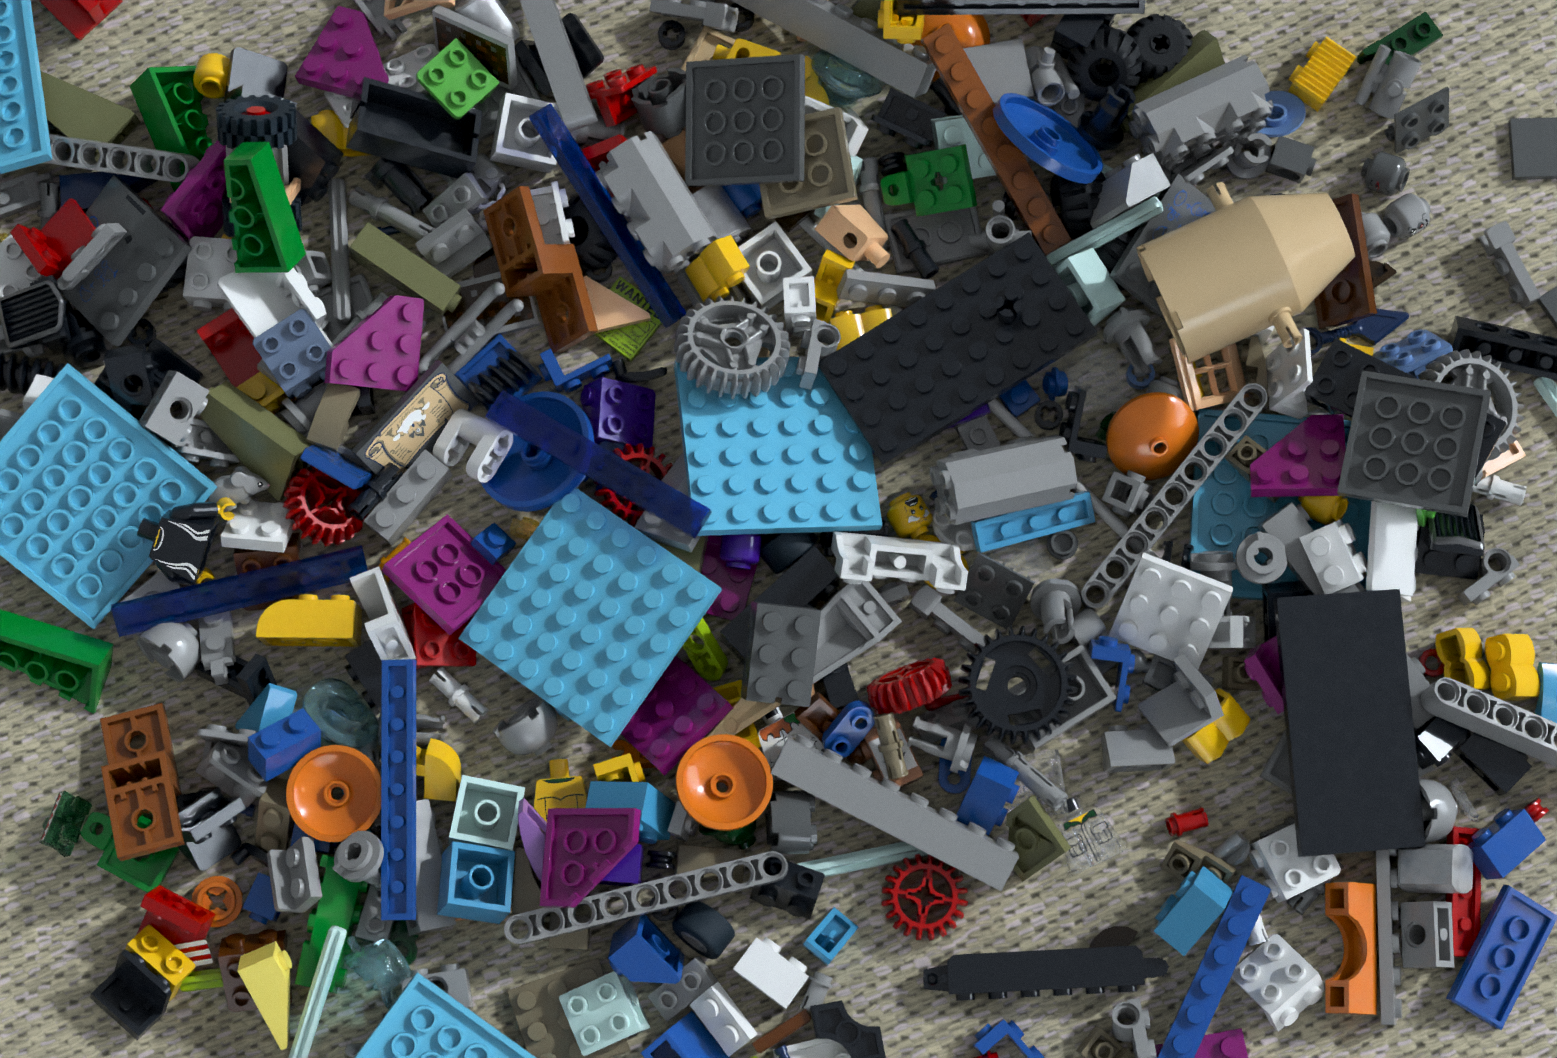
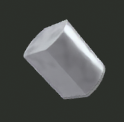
[454,0,520,41]
[692,186,752,246]
[1397,844,1473,893]

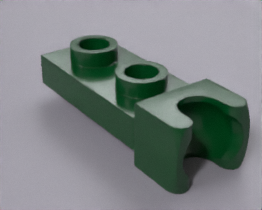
[1357,11,1443,65]

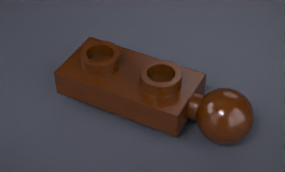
[794,692,868,765]

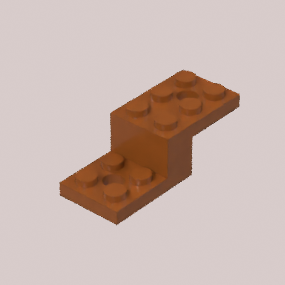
[483,186,598,354]
[100,703,185,861]

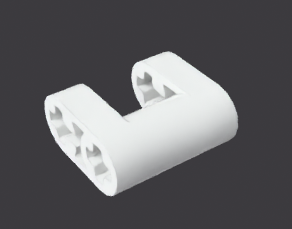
[433,408,513,483]

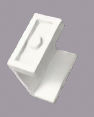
[349,566,416,661]

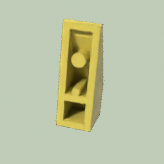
[237,941,292,1050]

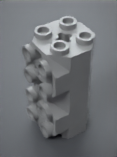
[1128,55,1274,171]
[595,131,719,275]
[929,434,1077,525]

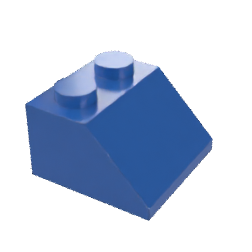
[608,914,685,984]

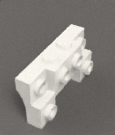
[831,531,968,594]

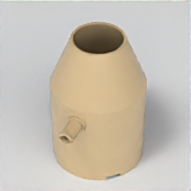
[1136,182,1355,364]

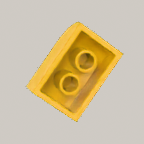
[256,594,362,647]

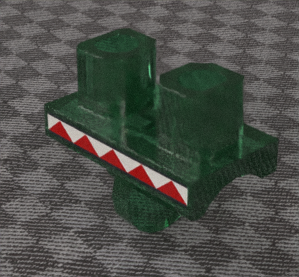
[39,791,92,857]

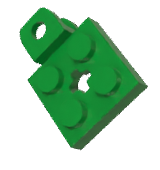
[880,144,977,217]
[80,812,180,893]

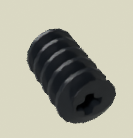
[468,348,538,416]
[0,352,65,396]

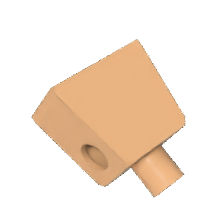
[815,205,890,268]

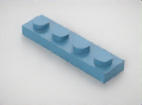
[971,491,1096,553]

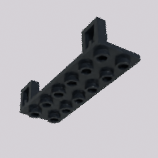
[1304,339,1506,486]

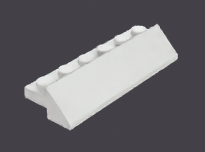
[1366,501,1420,602]

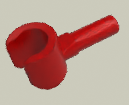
[924,694,968,711]

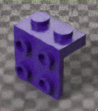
[580,377,656,450]

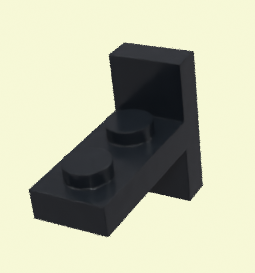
[195,654,277,706]

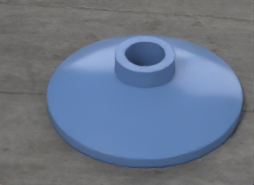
[1256,91,1306,137]

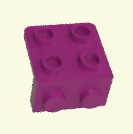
[1244,635,1284,714]

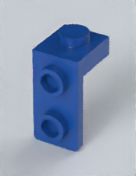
[538,348,613,393]
[1088,636,1135,712]
[973,1019,1045,1058]

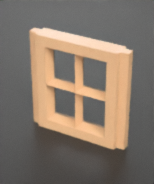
[1169,338,1249,411]

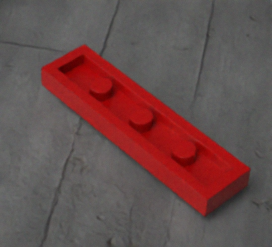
[1446,826,1481,958]

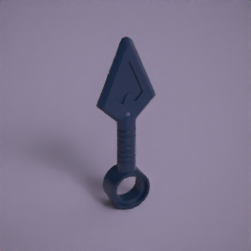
[1304,309,1409,357]

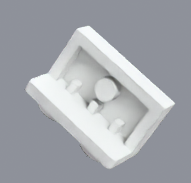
[530,181,575,244]
[690,982,757,1057]

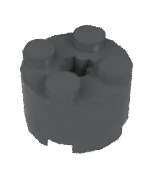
[631,68,686,138]
[765,790,817,854]

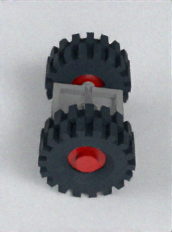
[216,95,302,237]

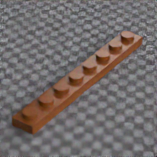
[920,23,1072,256]

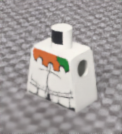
[757,707,825,783]

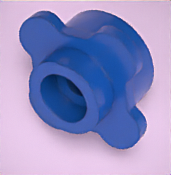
[1042,367,1068,401]

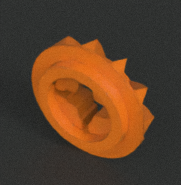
[191,876,243,927]

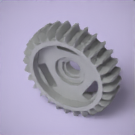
[674,295,790,400]
[1418,349,1524,462]

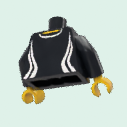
[137,497,236,591]

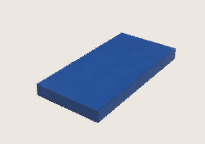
[1446,884,1557,1030]

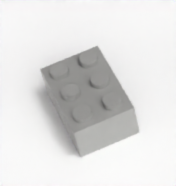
[1009,645,1117,753]

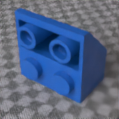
[641,1011,731,1058]

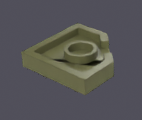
[1006,795,1071,882]

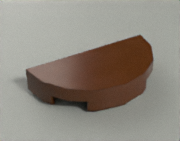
[752,1009,812,1054]

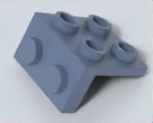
[253,309,331,400]

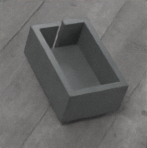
[740,601,821,707]

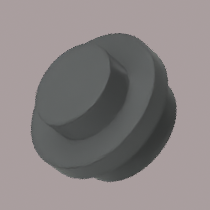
[1046,530,1078,560]

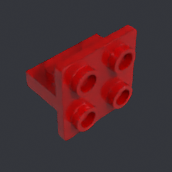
[39,0,123,40]
[586,64,658,127]

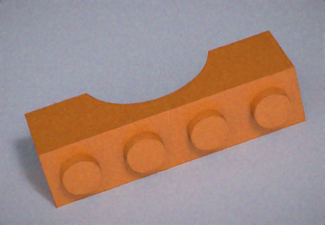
[1325,882,1377,1015]

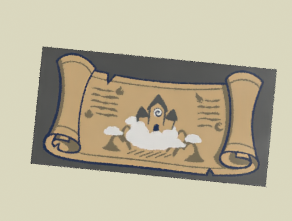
[351,359,478,476]

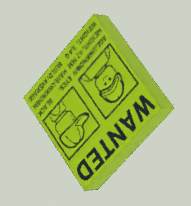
[594,276,669,362]

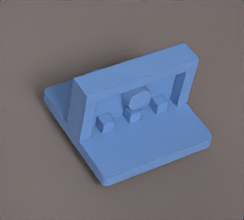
[1373,329,1453,379]

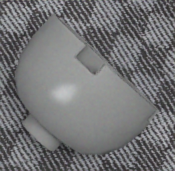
[137,620,201,683]
[493,696,558,756]
[1419,779,1458,843]

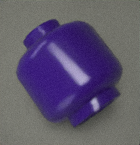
[719,534,762,570]

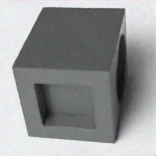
[1265,136,1316,183]

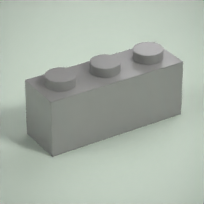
[364,449,453,546]

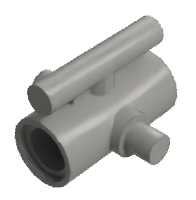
[1354,44,1422,119]
[1025,46,1080,106]
[969,200,1032,256]

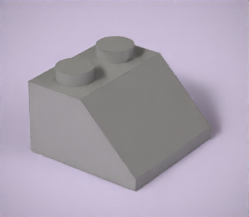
[1090,153,1171,229]
[1101,724,1175,773]

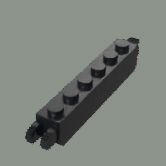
[923,945,1169,1001]

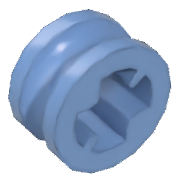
[1126,364,1155,389]

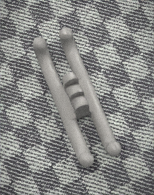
[418,282,524,376]

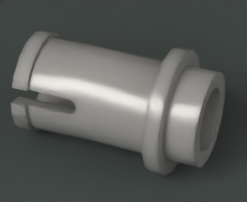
[800,971,833,1011]

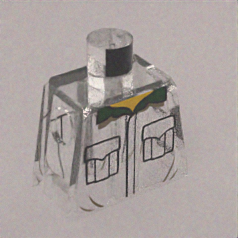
[1057,796,1128,877]

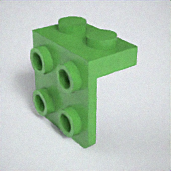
[416,38,500,119]

